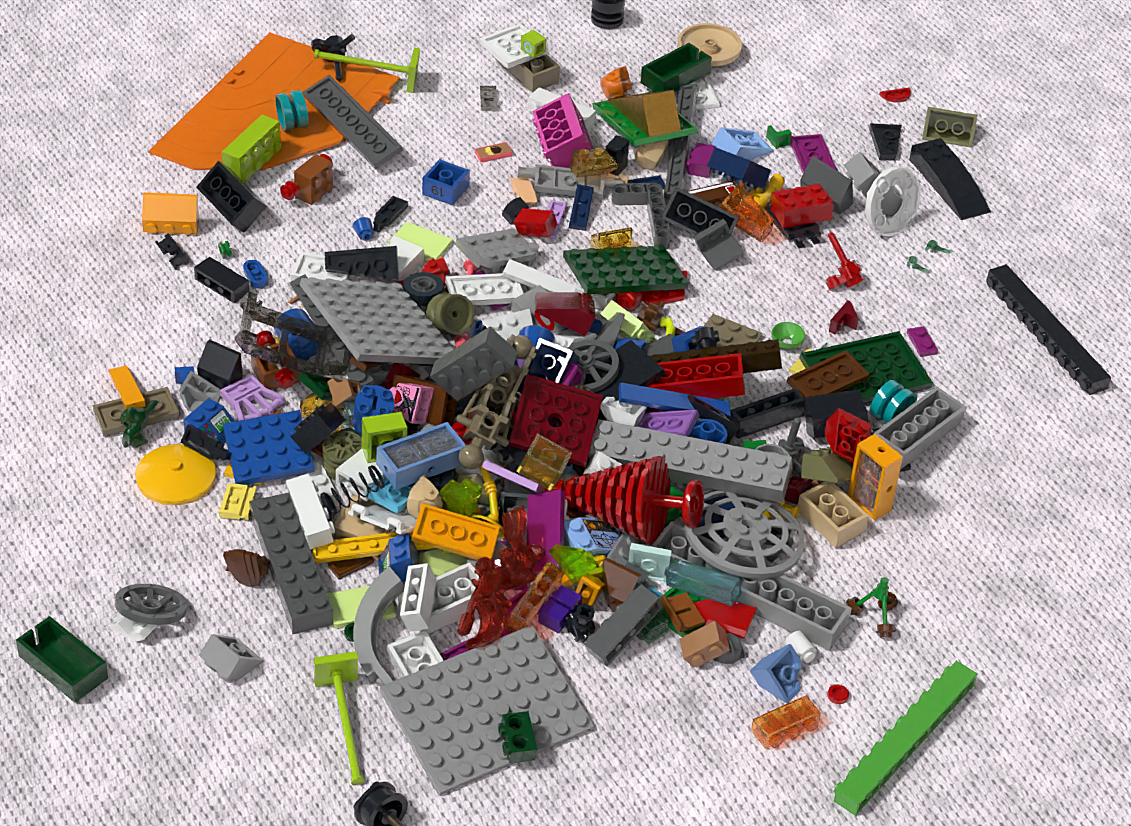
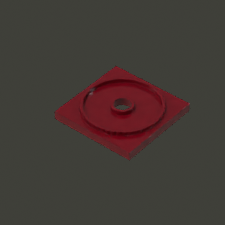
[508,374,603,467]

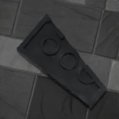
[325,246,399,282]

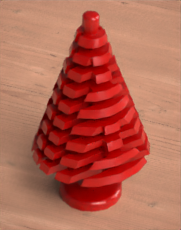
[545,456,704,545]

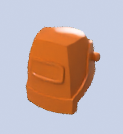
[600,66,632,99]

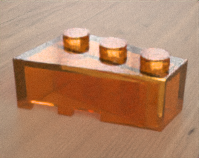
[720,182,774,243]

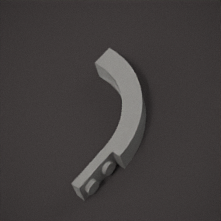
[353,566,405,686]

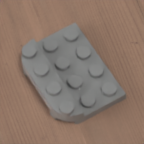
[455,228,539,273]

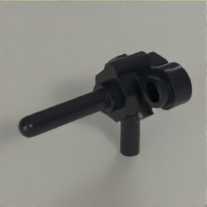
[311,34,355,81]

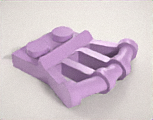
[220,374,286,421]

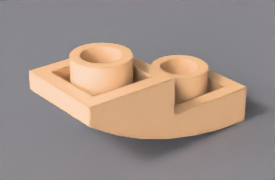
[510,177,537,206]

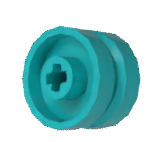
[275,90,309,131]
[870,380,917,424]

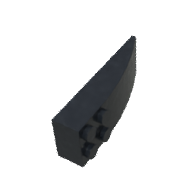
[909,138,991,220]

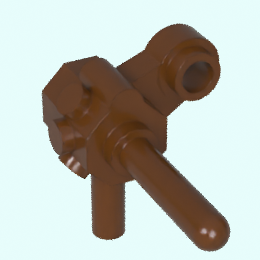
[637,301,685,336]

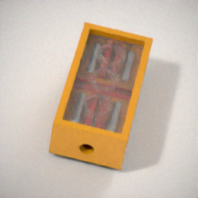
[848,434,903,521]

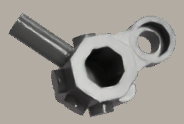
[778,418,804,476]

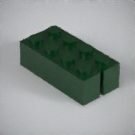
[641,43,712,92]
[16,616,108,703]

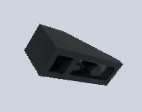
[687,394,740,444]

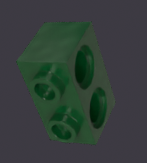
[498,711,538,764]

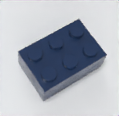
[707,147,771,190]

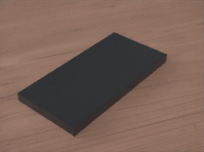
[558,340,665,426]

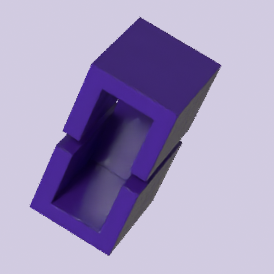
[537,585,582,634]

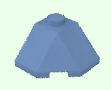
[750,644,801,703]

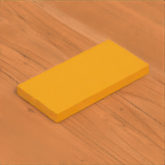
[411,503,501,564]

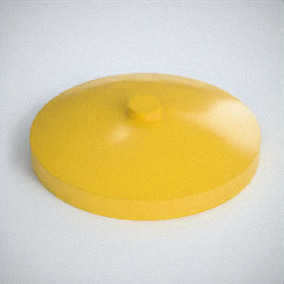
[135,444,216,505]

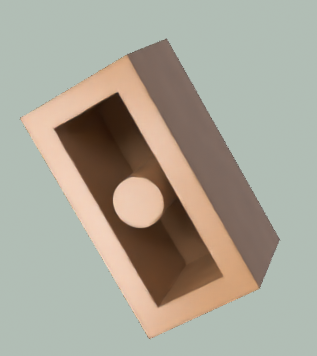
[679,621,730,667]

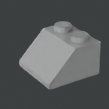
[199,634,264,681]

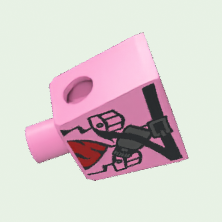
[390,383,434,424]

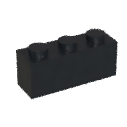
[194,256,250,303]

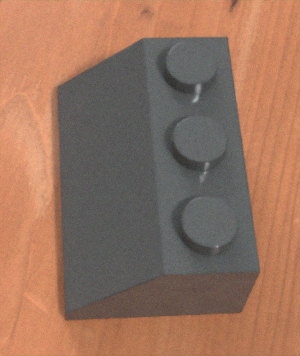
[800,156,853,214]

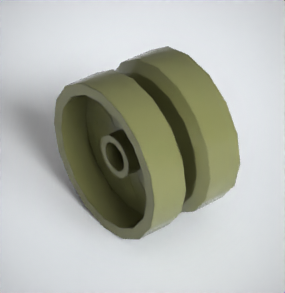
[426,293,475,335]

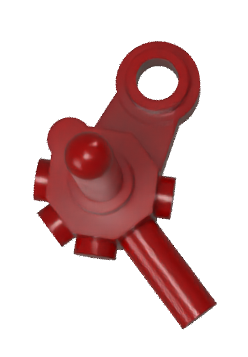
[826,232,864,290]
[398,256,450,292]

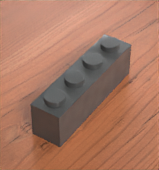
[584,584,663,667]

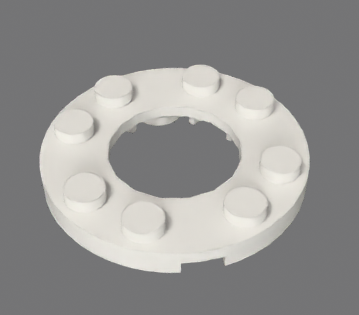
[865,166,920,236]

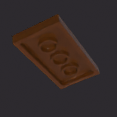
[787,351,870,397]

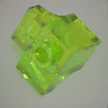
[440,478,482,517]

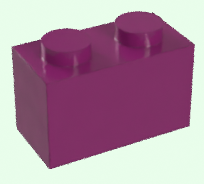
[686,142,716,178]

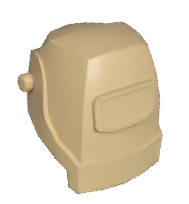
[634,140,669,170]
[407,474,443,518]

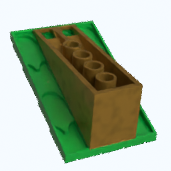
[592,90,698,146]

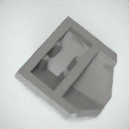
[179,371,220,412]

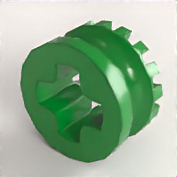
[218,241,232,258]

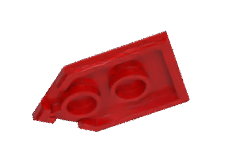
[694,595,757,639]

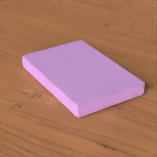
[482,461,545,494]

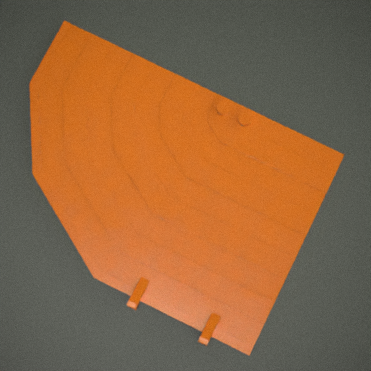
[148,32,400,170]

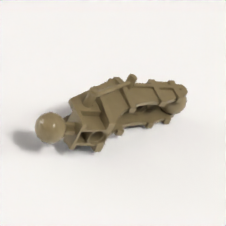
[456,334,536,470]

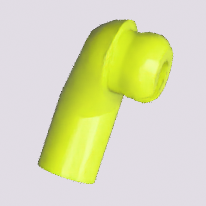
[660,317,676,336]

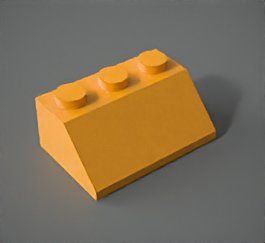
[142,192,199,235]

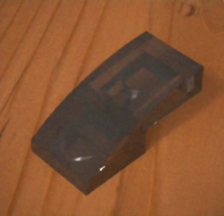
[480,86,498,111]

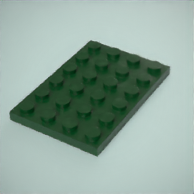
[563,245,689,294]
[799,331,933,403]

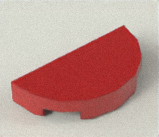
[879,87,911,103]

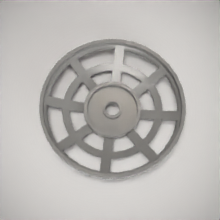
[684,491,805,578]

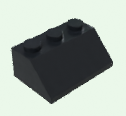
[804,390,868,439]

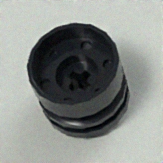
[591,0,625,29]

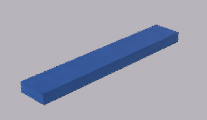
[618,383,731,416]

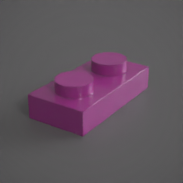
[907,326,938,357]

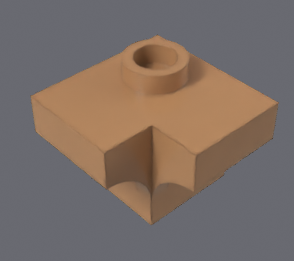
[327,378,361,411]

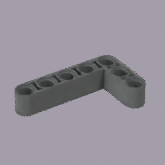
[611,183,671,249]

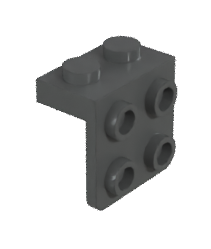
[693,219,744,270]

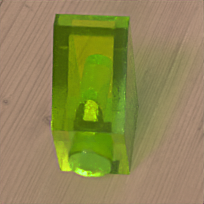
[548,544,597,584]

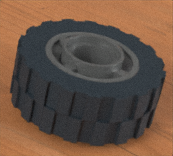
[403,272,444,308]

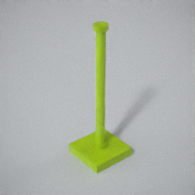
[314,47,420,93]
[314,651,364,785]

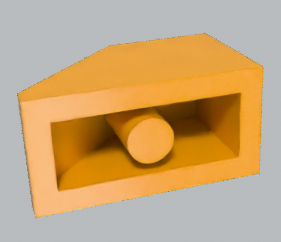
[576,573,606,607]

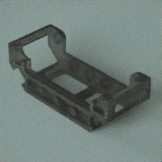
[234,292,350,376]

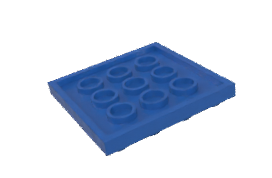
[223,410,315,485]

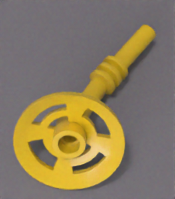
[471,461,507,539]

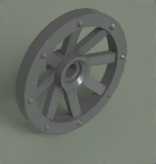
[567,340,620,393]
[115,583,188,625]

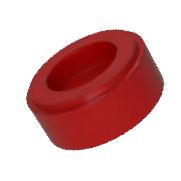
[827,684,849,704]

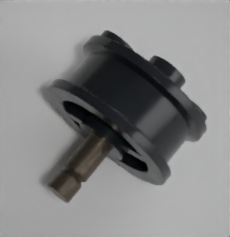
[353,781,408,826]

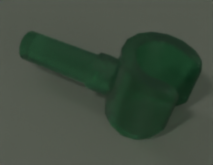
[925,240,951,254]
[907,256,930,274]

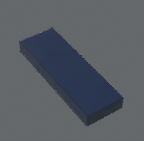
[568,184,594,231]

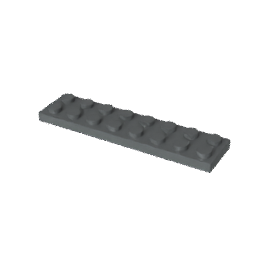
[302,75,403,169]

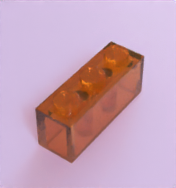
[751,695,821,749]

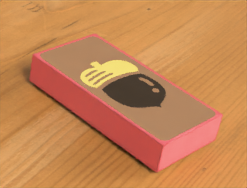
[475,142,512,163]

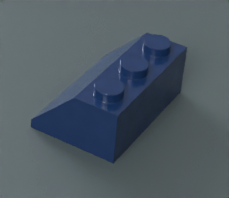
[517,338,580,394]

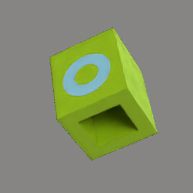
[520,30,547,58]

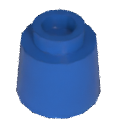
[352,217,374,240]

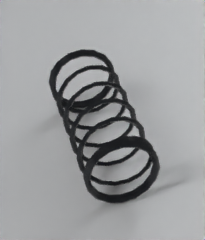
[320,465,385,516]

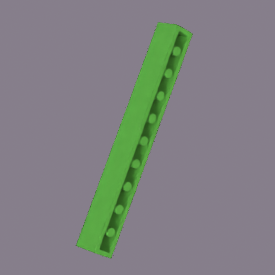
[833,660,978,816]

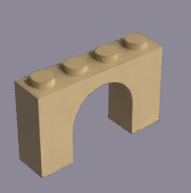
[332,494,385,540]

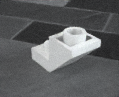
[108,612,158,642]

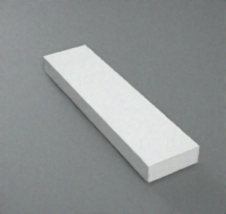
[502,259,576,292]

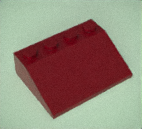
[534,292,596,337]

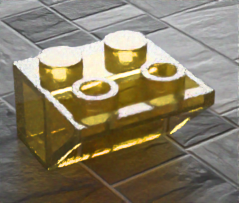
[570,147,618,178]
[590,227,633,249]

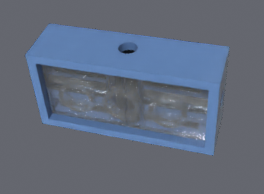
[376,422,466,490]

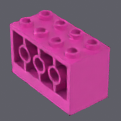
[532,93,596,169]

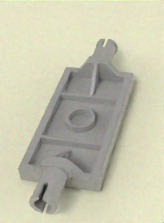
[517,164,622,199]

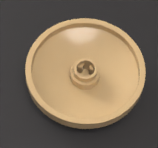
[677,23,742,66]

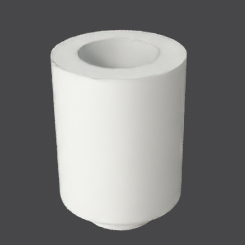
[785,631,817,663]

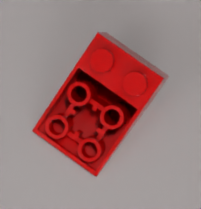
[825,408,872,463]

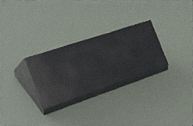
[661,187,739,235]

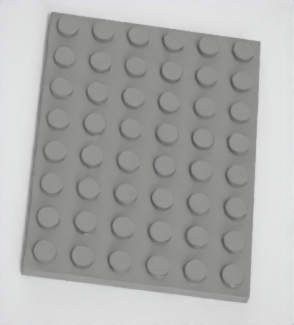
[300,277,453,364]
[380,625,594,796]

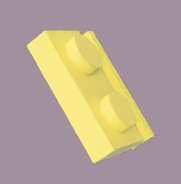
[219,483,257,521]

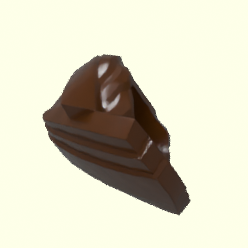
[223,549,270,587]

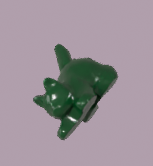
[120,400,158,448]

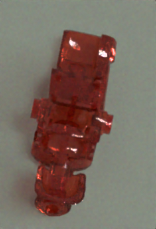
[457,505,546,650]

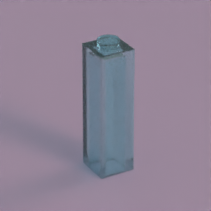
[664,558,742,606]

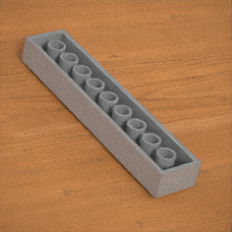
[589,420,792,503]
[651,521,852,651]

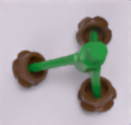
[846,577,898,637]

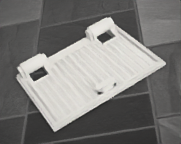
[348,503,417,534]

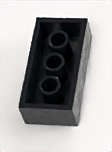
[196,160,267,232]

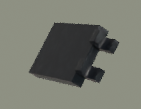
[764,205,821,249]

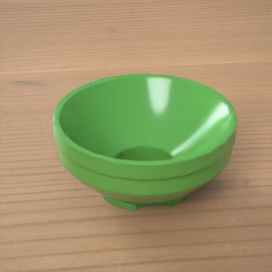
[771,322,805,350]

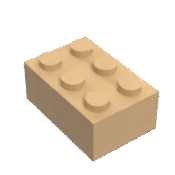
[798,481,869,548]

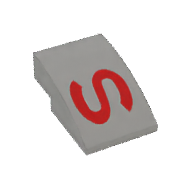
[512,285,566,333]

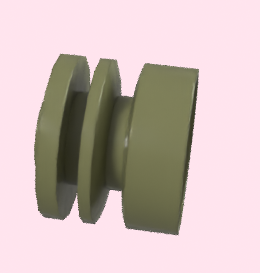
[322,430,362,481]

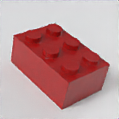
[770,184,834,228]

